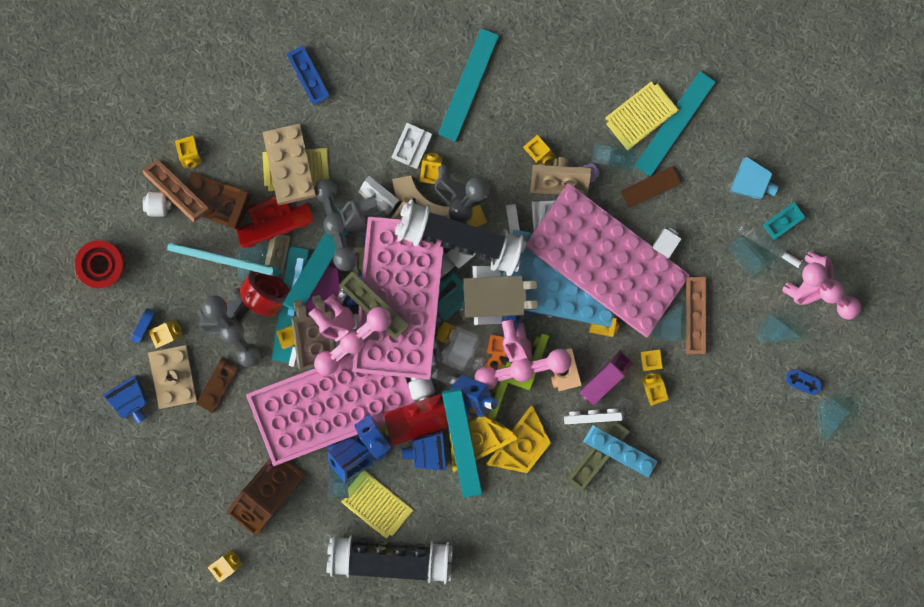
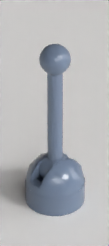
[434,316,442,362]

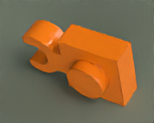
[487,334,506,369]

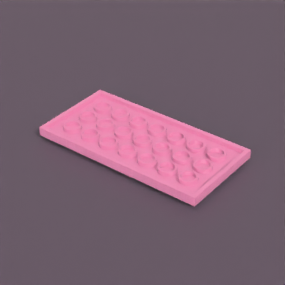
[526,183,689,337]
[352,217,443,380]
[246,354,415,466]

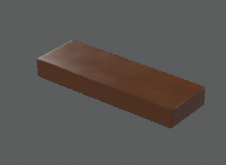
[621,166,681,208]

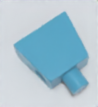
[729,157,779,199]

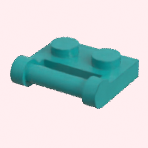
[437,270,465,321]

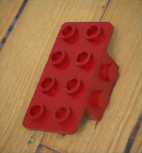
[237,195,314,248]
[384,394,449,445]

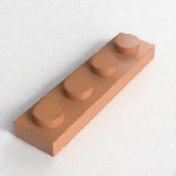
[143,159,209,222]
[686,277,706,354]

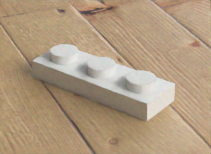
[564,408,624,424]

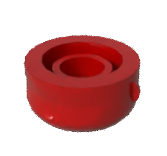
[75,240,126,289]
[240,271,290,317]

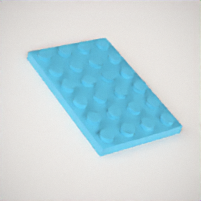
[505,229,615,327]

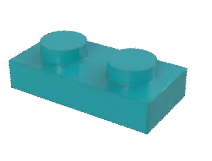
[762,202,805,240]

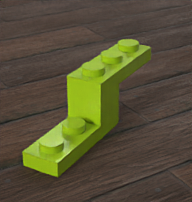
[488,333,549,419]

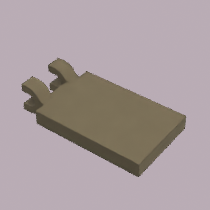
[463,276,538,318]
[291,295,335,371]

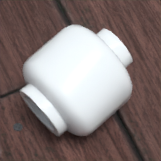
[143,192,172,217]
[408,378,435,401]

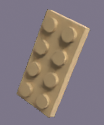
[262,123,316,205]

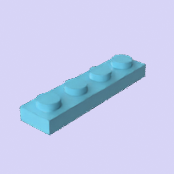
[583,425,658,478]

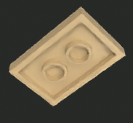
[530,157,591,196]
[148,345,197,409]

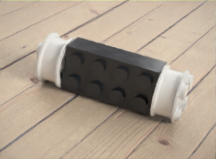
[395,199,526,276]
[326,534,453,584]

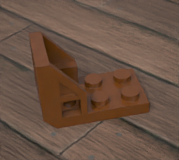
[186,172,252,230]
[227,458,306,536]

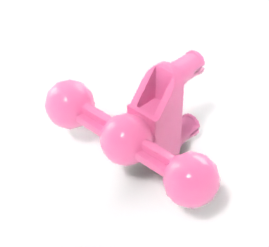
[783,251,862,320]
[309,294,391,375]
[474,320,572,390]

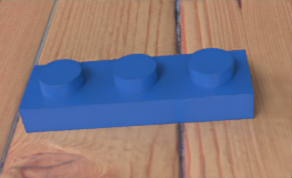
[286,45,330,106]

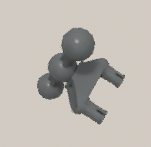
[435,165,490,223]
[314,179,387,271]
[197,288,261,367]

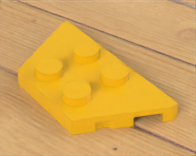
[486,405,551,473]
[450,415,518,472]

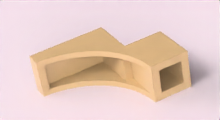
[392,176,449,218]

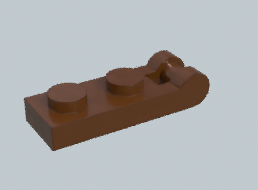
[196,357,239,413]

